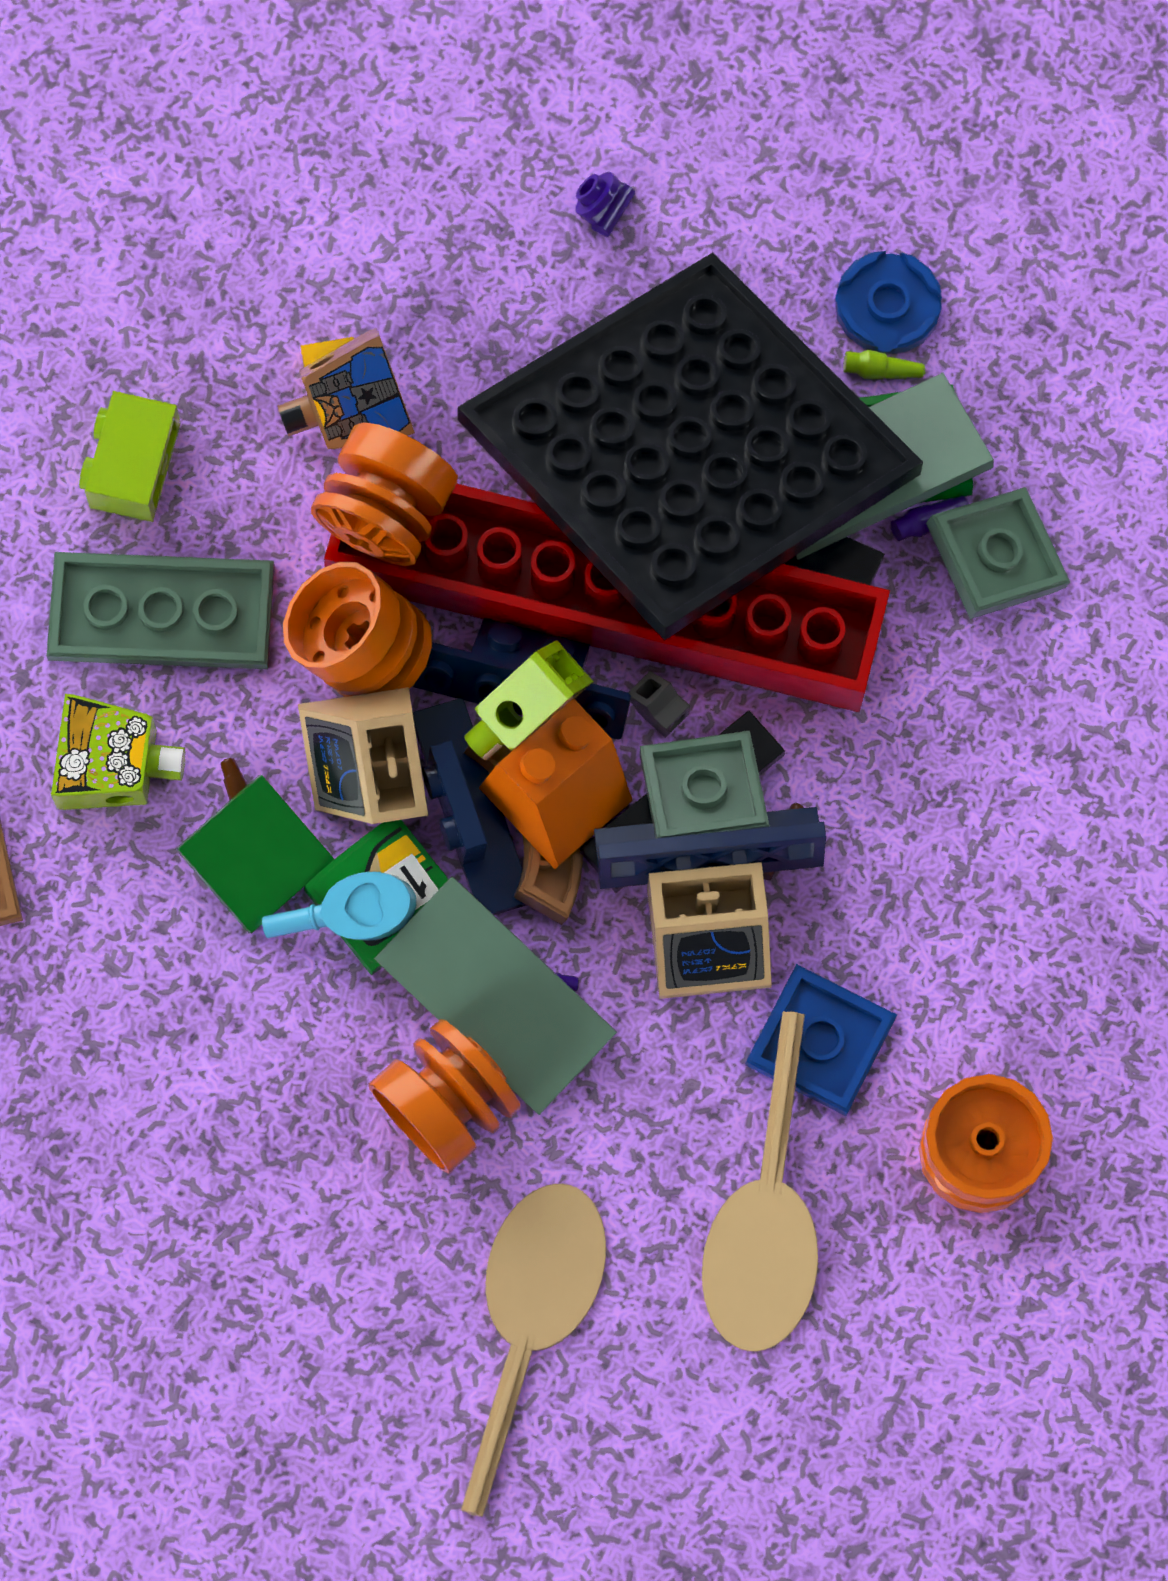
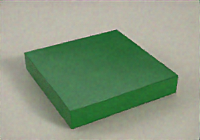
[175,775,334,934]

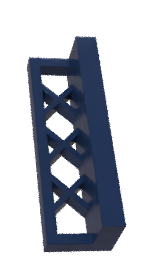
[594,807,826,889]

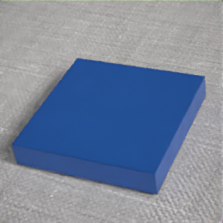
[745,964,897,1116]

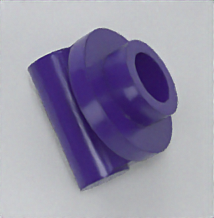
[575,172,635,237]

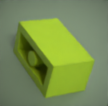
[79,391,181,522]

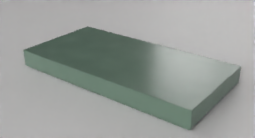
[796,373,994,560]
[46,552,275,669]
[374,876,617,1115]

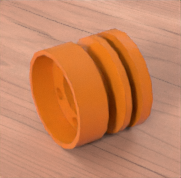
[311,422,458,566]
[283,562,432,697]
[368,1019,521,1174]

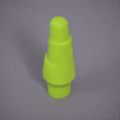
[843,350,925,379]

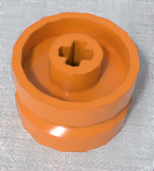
[918,1074,1053,1213]

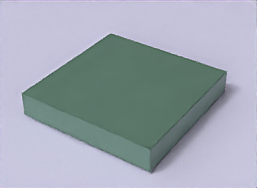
[926,487,1070,619]
[640,731,770,838]

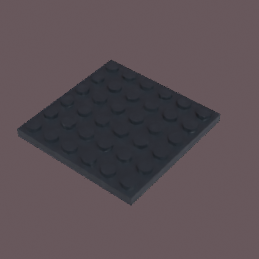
[457,252,923,640]

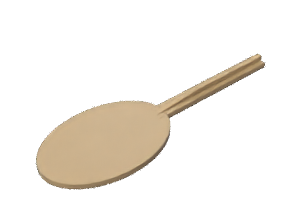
[702,1011,818,1351]
[461,1184,606,1517]

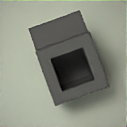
[628,671,690,738]

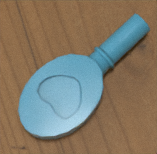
[262,872,417,941]

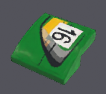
[304,820,449,976]

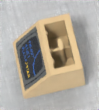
[298,687,428,824]
[647,862,772,999]

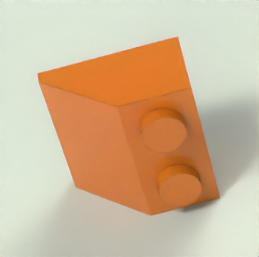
[479,698,633,869]

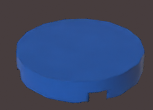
[835,251,942,354]

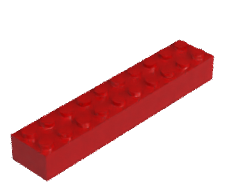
[324,484,890,713]

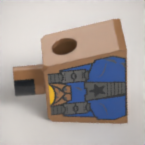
[277,328,415,449]

